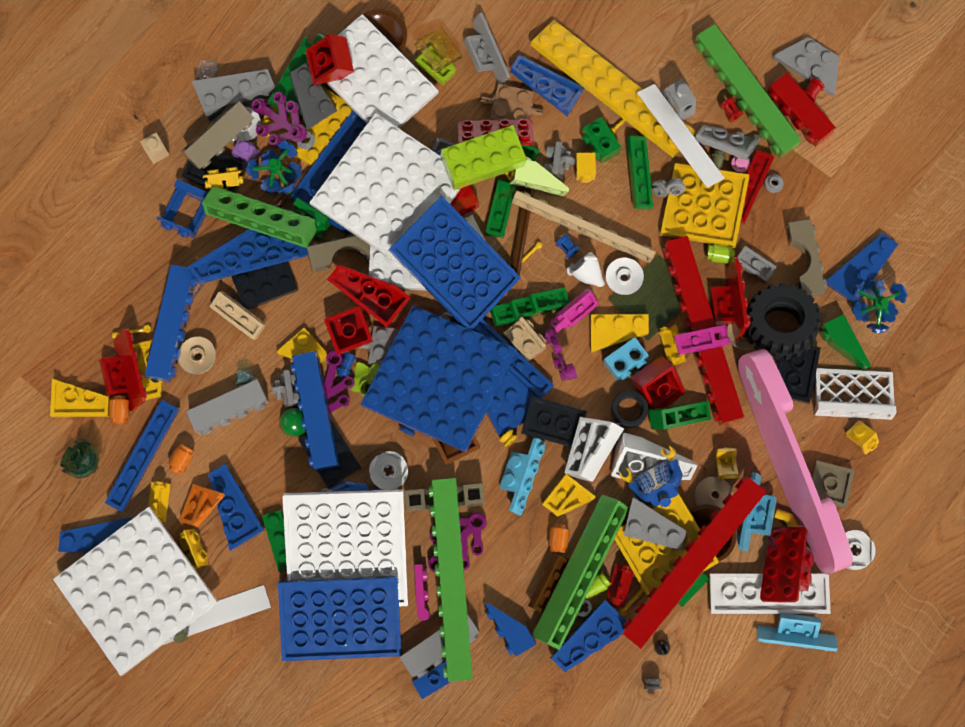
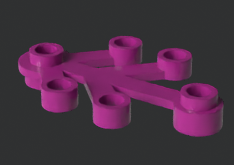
[252,92,307,146]
[543,328,577,381]
[324,351,355,414]
[428,512,487,573]

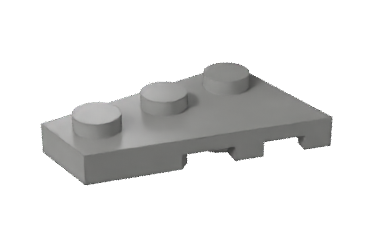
[695,125,761,160]
[624,497,687,550]

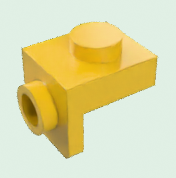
[846,420,879,455]
[715,447,738,479]

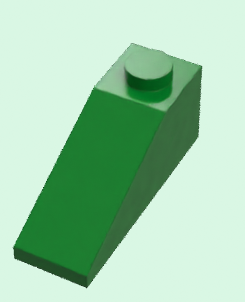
[820,315,871,371]
[648,401,711,430]

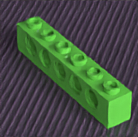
[202,186,316,248]

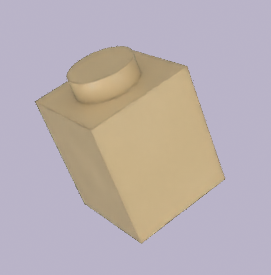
[140,133,169,164]

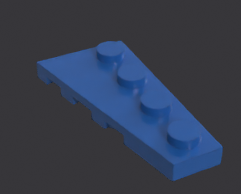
[510,55,584,117]
[208,464,265,551]
[58,516,136,553]
[550,600,626,672]

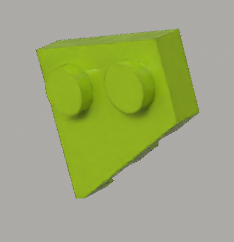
[415,37,456,85]

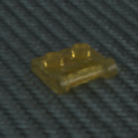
[414,27,462,73]

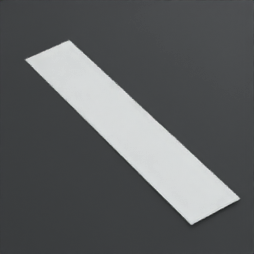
[637,84,725,188]
[163,585,271,645]

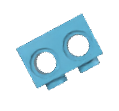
[603,337,649,381]

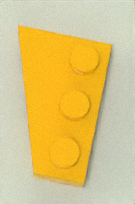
[591,314,649,353]
[133,340,163,401]
[50,378,110,417]

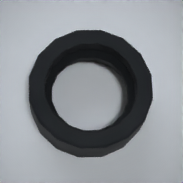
[611,390,648,428]

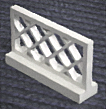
[814,368,896,420]

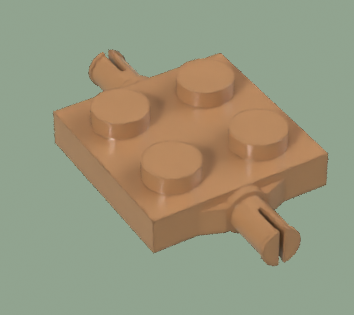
[481,84,544,120]

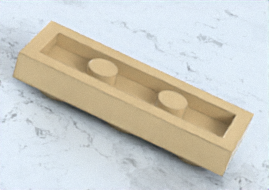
[210,291,266,340]

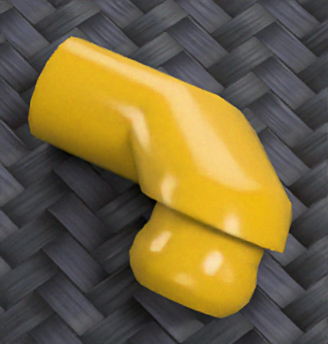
[774,508,799,527]

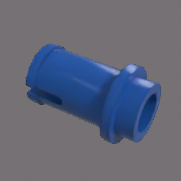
[336,352,356,378]

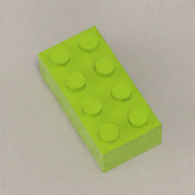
[440,125,527,191]

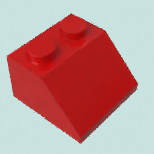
[305,34,354,85]
[324,306,373,355]
[631,356,686,409]

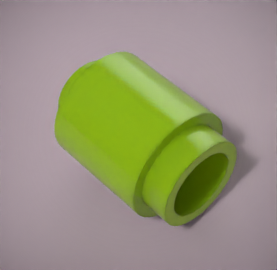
[706,243,735,264]

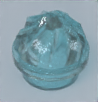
[236,368,254,386]

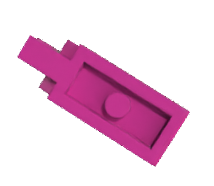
[549,288,599,333]

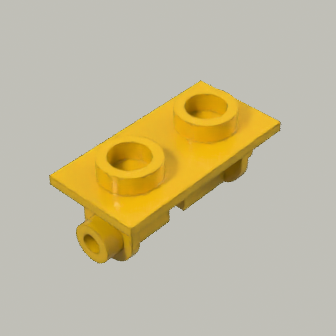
[203,167,244,190]
[659,325,686,366]
[148,481,171,523]
[178,529,209,570]

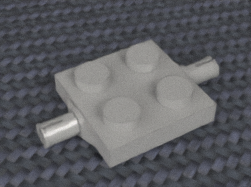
[359,326,400,366]

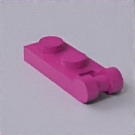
[674,325,731,356]
[414,564,430,621]

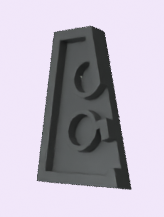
[289,63,337,130]

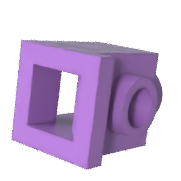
[232,140,260,163]

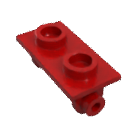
[606,564,634,608]

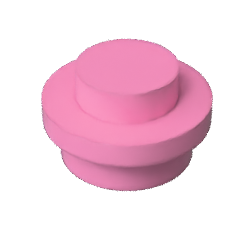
[731,156,750,173]

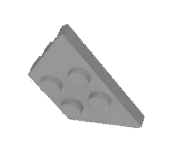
[773,37,839,97]

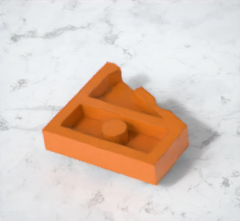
[179,484,225,527]

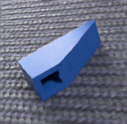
[484,603,536,657]

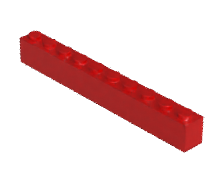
[662,236,744,426]
[622,477,767,649]

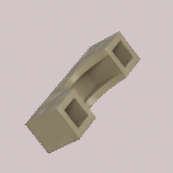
[785,219,827,298]
[307,234,370,274]
[404,483,485,513]

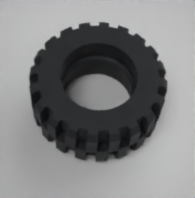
[745,283,821,360]

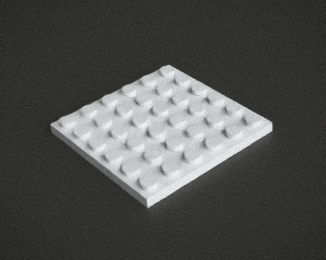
[310,113,461,268]
[283,490,408,606]
[53,507,219,676]

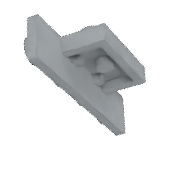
[463,13,510,85]

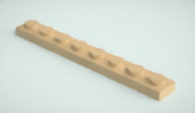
[512,191,656,263]

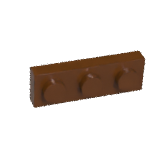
[528,553,569,614]

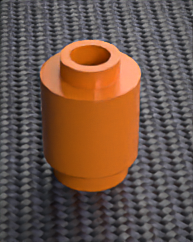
[109,396,129,424]
[167,444,194,474]
[548,524,570,553]

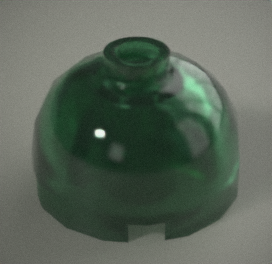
[60,439,99,479]

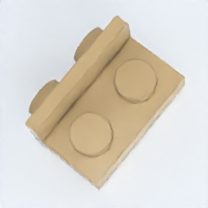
[504,317,546,362]

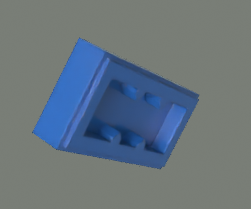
[412,662,450,699]

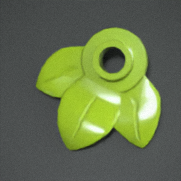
[347,362,380,396]

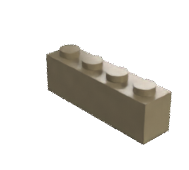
[181,101,254,169]

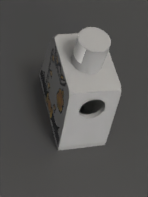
[662,79,696,121]

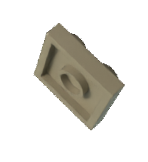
[811,460,855,508]

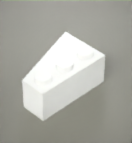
[564,417,624,482]

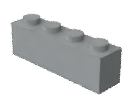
[186,379,269,436]
[399,616,479,678]

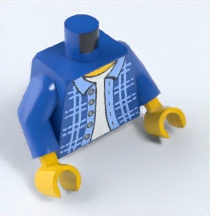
[619,446,683,507]

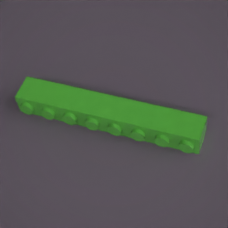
[694,24,802,158]
[532,495,629,650]

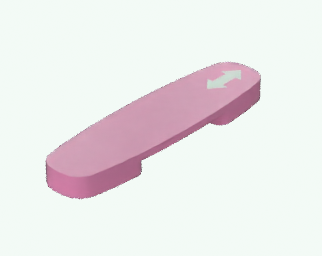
[738,349,853,575]

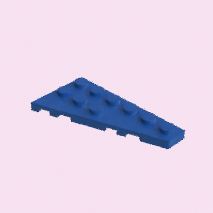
[188,229,310,284]
[486,370,537,436]

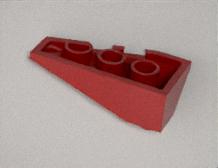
[327,265,411,328]

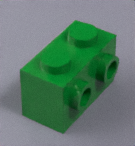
[581,117,621,164]

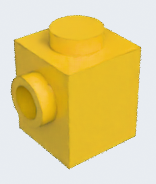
[576,153,596,183]

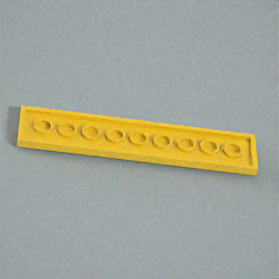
[530,20,697,158]

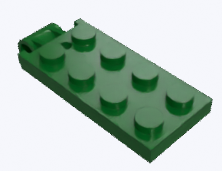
[268,33,325,119]

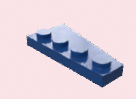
[826,233,898,304]

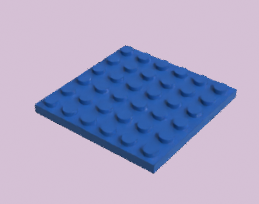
[361,306,517,453]

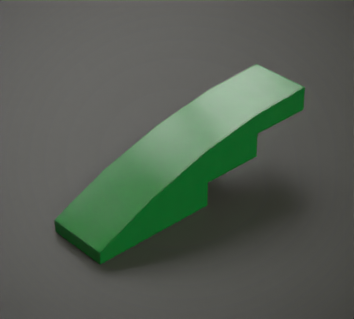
[490,287,570,326]

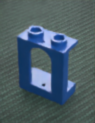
[157,179,208,238]

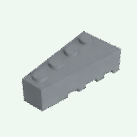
[192,69,275,121]

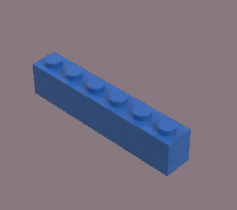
[145,265,198,383]
[291,351,340,471]

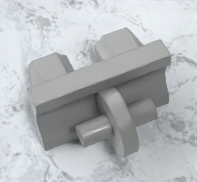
[544,142,576,180]
[270,370,300,409]

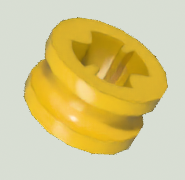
[499,429,518,448]

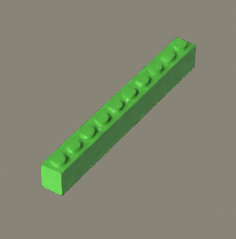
[429,478,473,682]

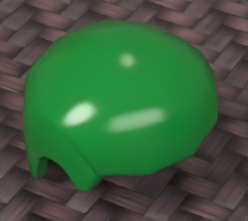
[279,408,306,437]

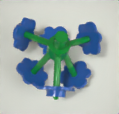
[246,140,302,194]
[852,280,908,334]

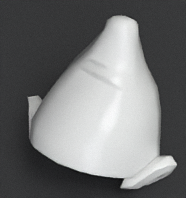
[567,252,605,287]

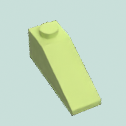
[510,157,569,196]

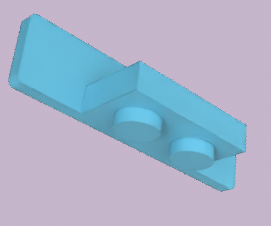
[499,437,546,516]
[737,472,777,552]
[756,613,838,651]

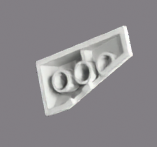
[611,433,698,481]

